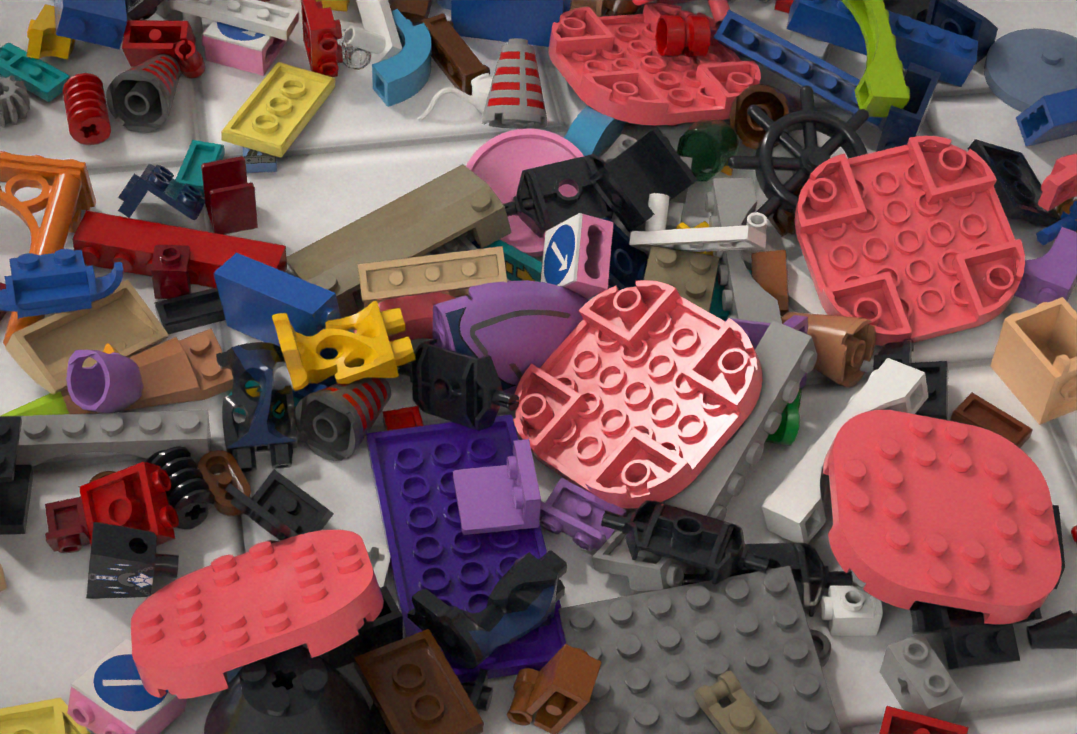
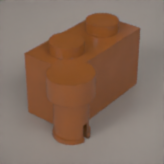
[507,644,602,734]

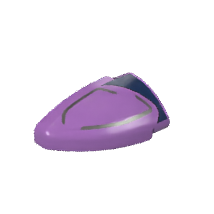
[433,280,589,394]

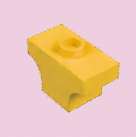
[27,4,76,60]

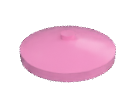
[466,128,584,257]

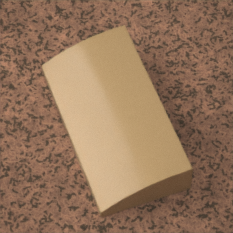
[5,280,169,395]

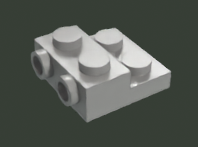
[592,530,692,592]

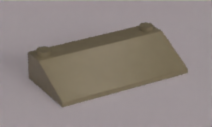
[287,164,512,318]

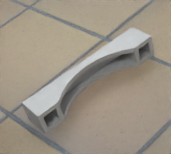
[705,178,782,323]
[664,320,817,521]
[16,410,211,468]

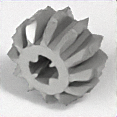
[0,75,30,128]

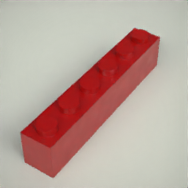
[72,210,287,288]

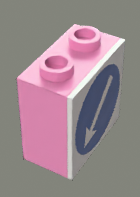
[202,21,288,76]
[541,213,613,299]
[67,639,187,734]

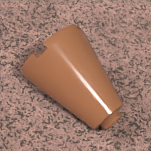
[781,312,876,388]

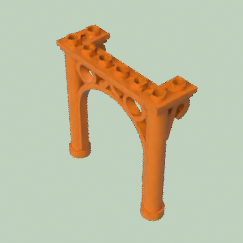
[0,151,96,347]

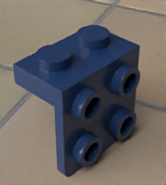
[118,163,205,220]

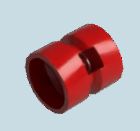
[655,15,711,57]

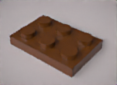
[354,629,484,734]

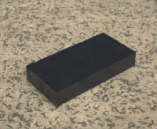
[154,287,226,334]

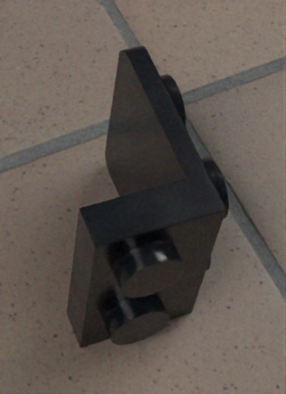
[225,469,334,540]

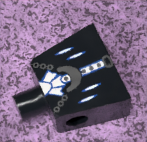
[86,522,179,599]

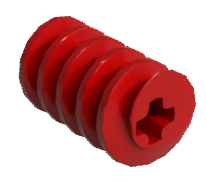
[62,73,111,145]

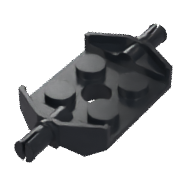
[503,154,613,238]
[397,339,519,431]
[601,500,770,584]
[682,543,853,617]

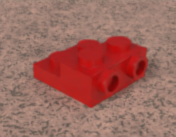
[301,0,343,77]
[79,461,179,546]

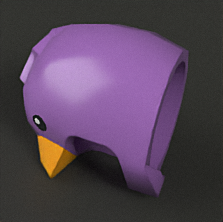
[66,343,143,413]

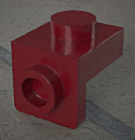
[151,245,191,299]
[45,496,90,553]

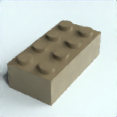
[644,246,720,313]

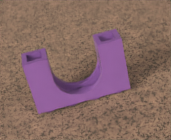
[1014,227,1077,305]

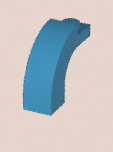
[372,9,432,107]
[564,106,625,157]

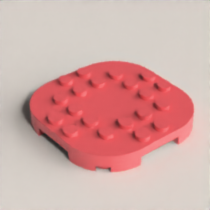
[548,3,761,126]
[795,136,1025,346]
[513,280,763,509]
[823,410,1062,624]
[131,530,384,699]

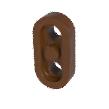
[198,450,252,516]

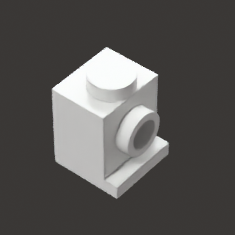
[821,586,883,636]

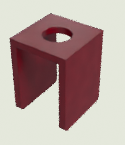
[201,156,258,235]

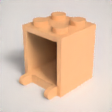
[990,297,1077,425]

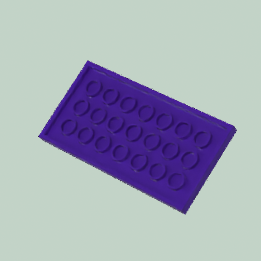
[366,414,566,683]

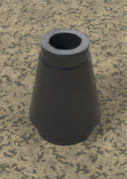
[1026,610,1077,650]

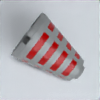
[482,38,547,129]

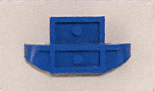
[0,249,124,318]

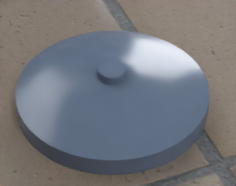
[984,28,1077,112]

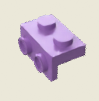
[540,478,627,551]

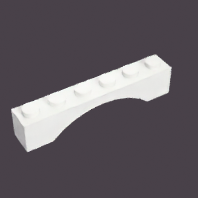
[762,358,928,544]

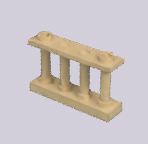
[357,246,507,309]

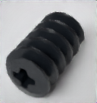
[146,446,215,529]

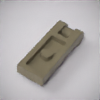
[694,670,778,734]

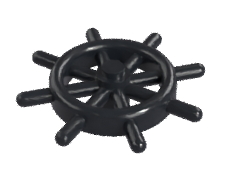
[728,86,869,219]

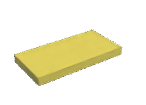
[221,62,335,158]

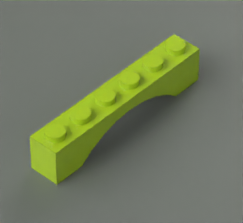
[841,0,910,118]

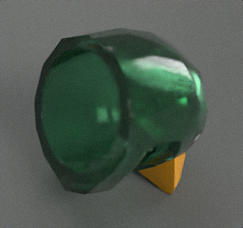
[677,119,740,182]

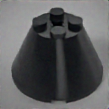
[204,645,373,734]

